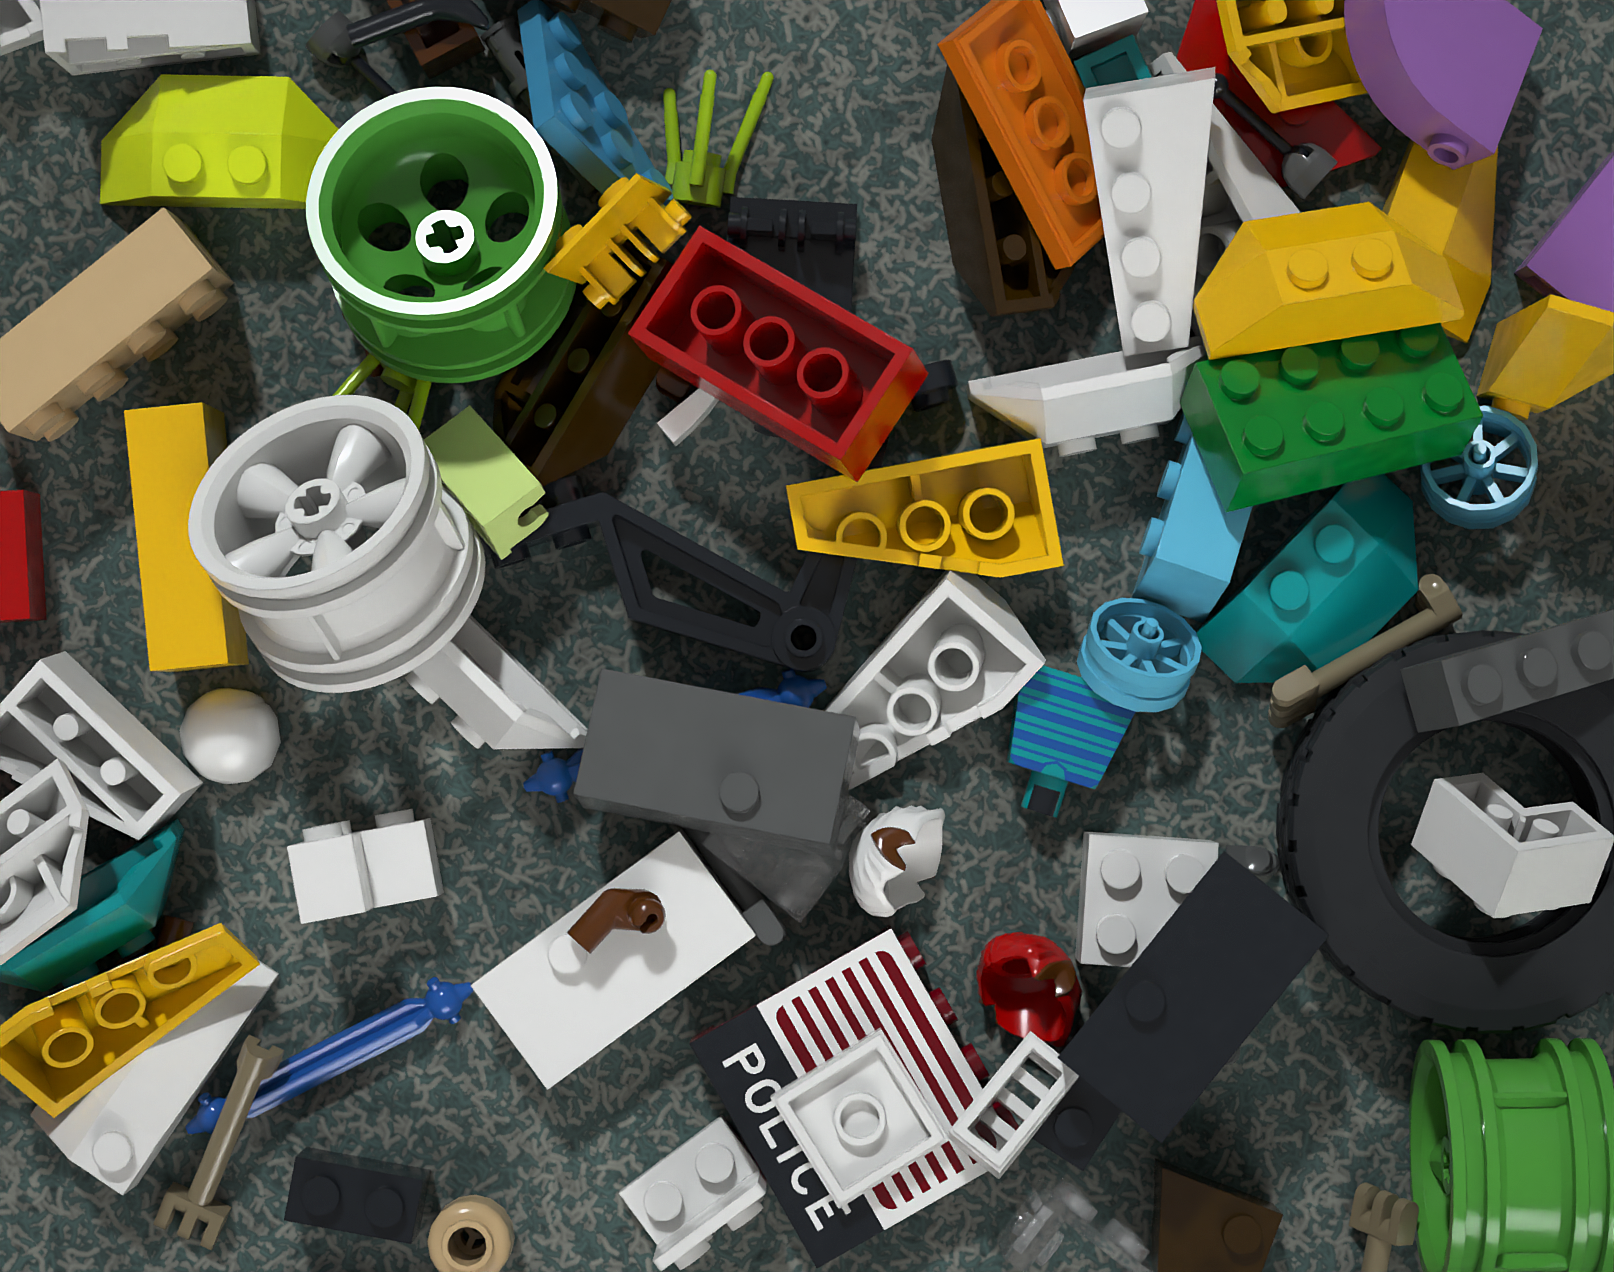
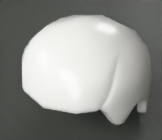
[179,688,281,784]

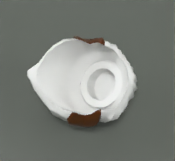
[849,805,945,917]

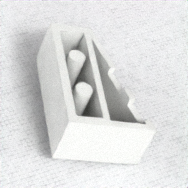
[0,651,203,840]

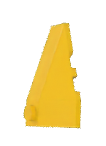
[1382,139,1498,343]
[1476,294,1614,420]
[785,438,1064,578]
[0,923,260,1118]

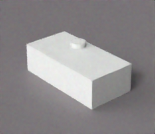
[471,829,756,1090]

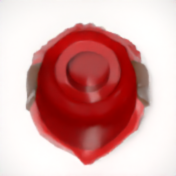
[976,932,1082,1047]

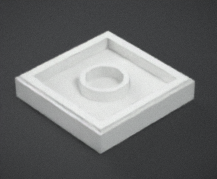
[770,1027,949,1208]

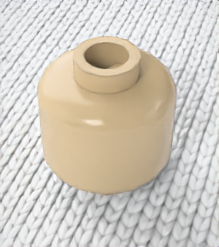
[427,1195,515,1272]

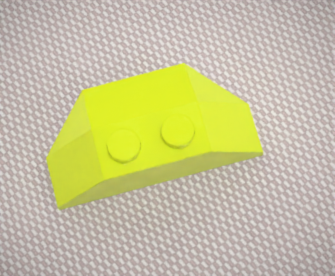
[100,74,339,209]

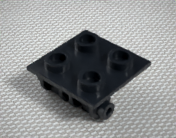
[727,197,857,313]

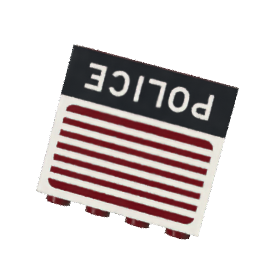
[689,925,1019,1268]

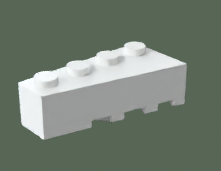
[1083,67,1215,356]

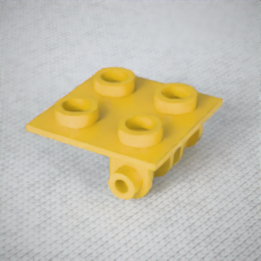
[544,173,692,309]

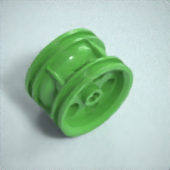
[306,87,577,383]

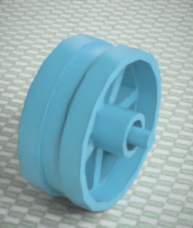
[1420,406,1538,529]
[1077,598,1202,712]

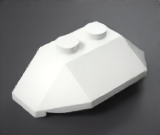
[966,335,1209,457]
[405,614,588,749]
[0,758,89,965]

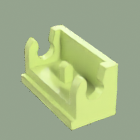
[424,405,548,560]

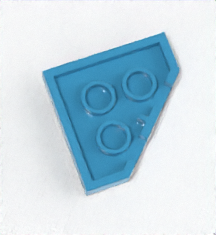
[517,0,674,206]

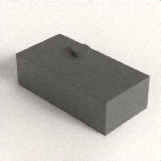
[573,668,860,857]

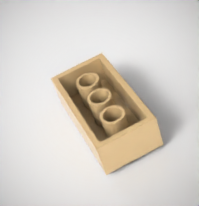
[0,207,234,442]

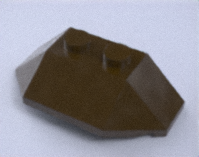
[931,64,1078,317]
[493,240,673,487]

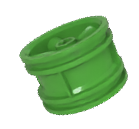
[1409,1038,1614,1272]

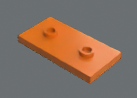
[937,0,1105,270]

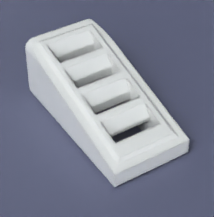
[948,1031,1079,1179]

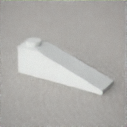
[30,961,279,1195]

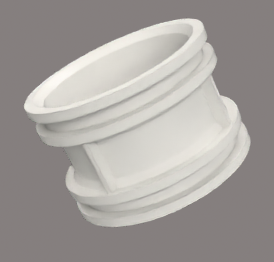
[188,395,485,693]

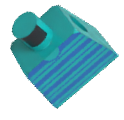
[1006,665,1135,818]

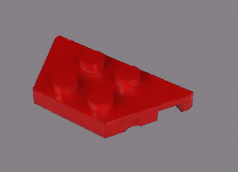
[1176,0,1382,188]

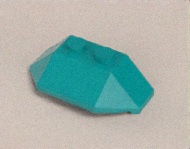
[1196,474,1418,683]
[0,819,184,992]

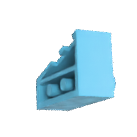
[1131,413,1253,623]

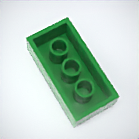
[1180,323,1483,512]

